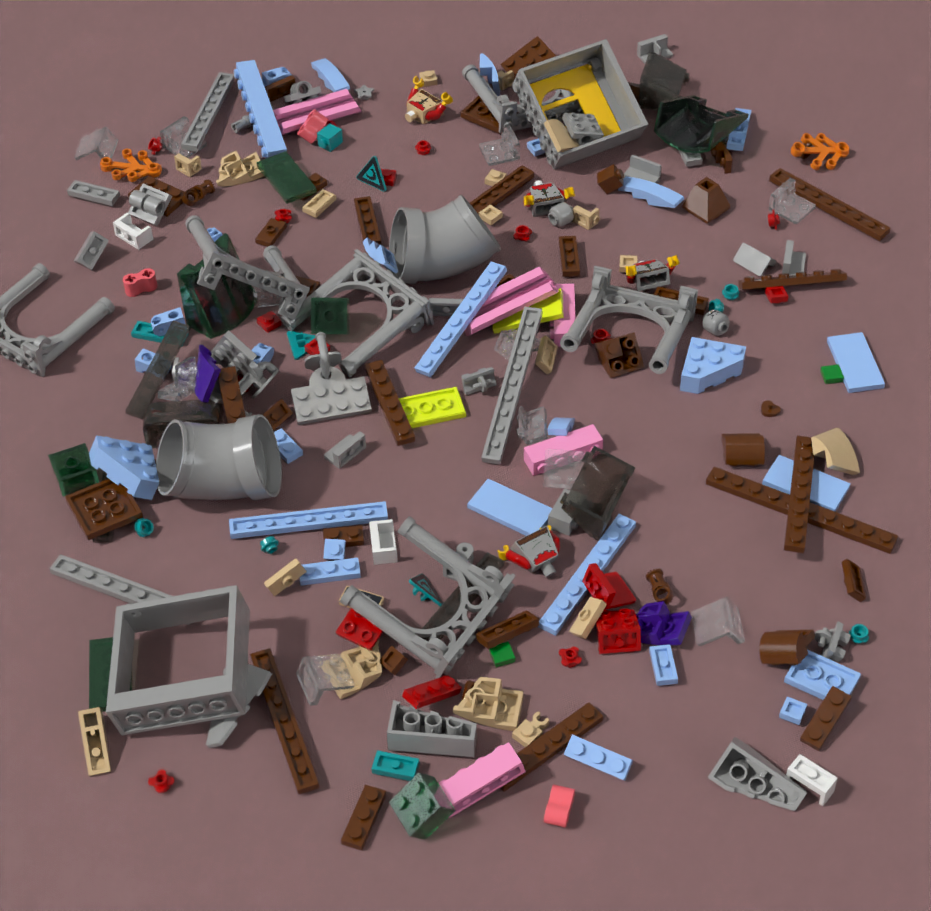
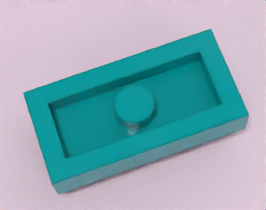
[371,750,420,782]

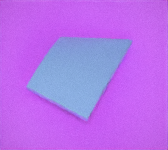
[480,53,500,96]

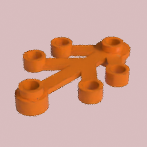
[791,133,849,170]
[100,148,162,182]

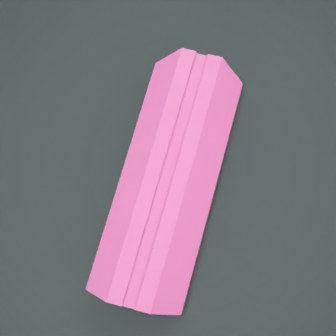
[273,89,362,135]
[465,267,559,336]

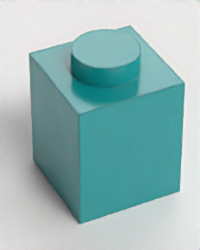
[317,123,343,152]

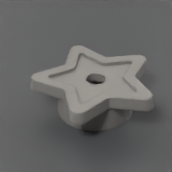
[354,85,374,100]

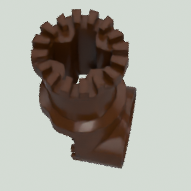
[182,179,216,206]
[645,568,674,605]

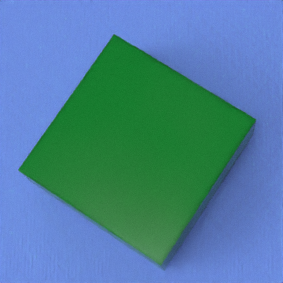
[820,364,844,384]
[489,641,515,667]

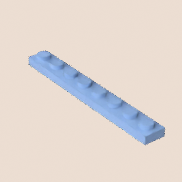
[414,262,507,377]
[229,501,388,539]
[538,514,636,636]

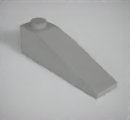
[206,664,272,748]
[708,737,807,811]

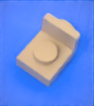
[497,70,514,90]
[174,153,202,177]
[572,205,600,230]

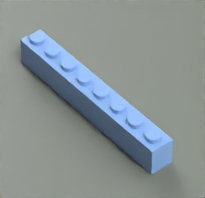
[234,60,287,164]

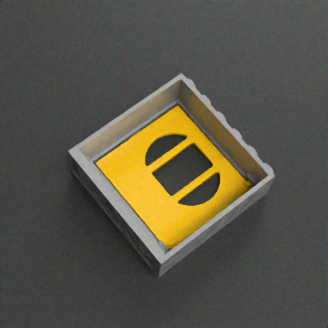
[512,39,648,170]

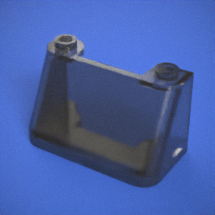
[639,52,690,112]
[143,399,224,448]
[560,446,636,541]

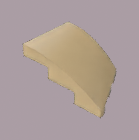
[544,119,580,152]
[216,150,267,186]
[811,428,860,475]
[320,639,382,699]
[453,677,524,731]

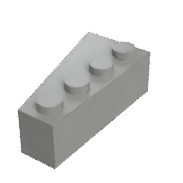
[387,700,477,757]

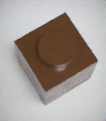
[597,164,624,194]

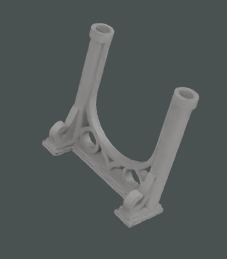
[462,64,584,133]
[185,215,310,320]
[280,249,434,377]
[0,263,115,377]
[560,266,698,374]
[339,516,516,678]

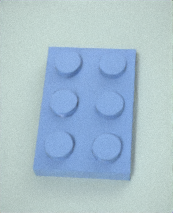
[784,649,861,700]

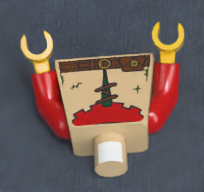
[405,76,453,124]

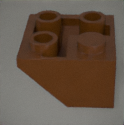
[682,177,730,224]
[594,332,644,378]

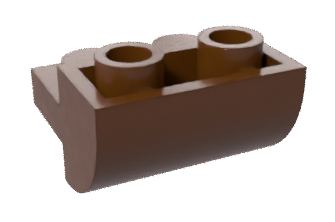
[721,433,765,466]
[759,629,815,666]

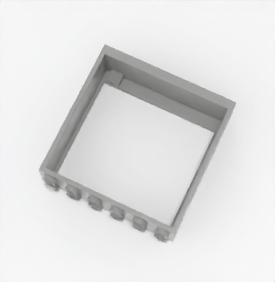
[106,585,250,735]

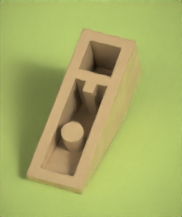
[78,707,111,776]

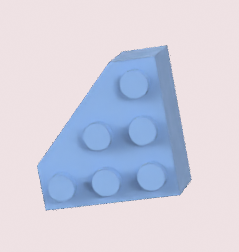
[680,337,746,394]
[89,435,160,500]

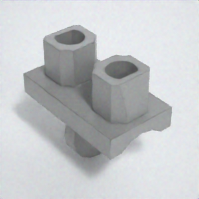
[461,367,496,395]
[814,621,851,662]

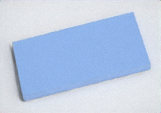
[827,332,885,393]
[762,455,851,512]
[467,479,552,536]

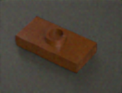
[255,218,287,247]
[842,559,866,602]

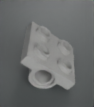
[284,81,321,104]
[562,113,604,146]
[128,184,172,226]

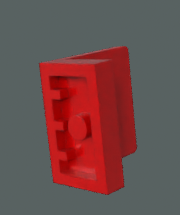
[582,563,636,610]
[336,608,383,651]
[596,608,641,654]

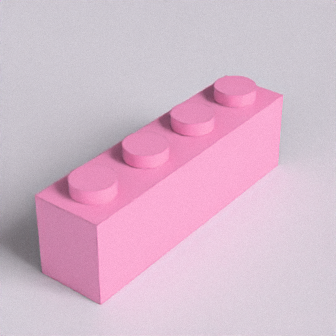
[550,284,575,347]
[524,424,603,476]
[433,742,526,818]

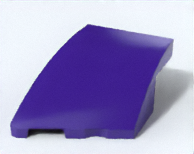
[194,345,221,402]
[636,601,692,645]

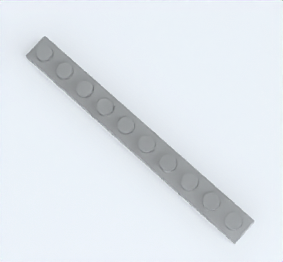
[481,306,543,465]

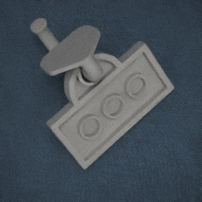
[211,330,279,417]
[291,332,371,425]

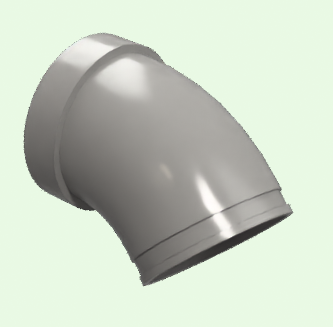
[389,194,502,284]
[156,414,282,500]

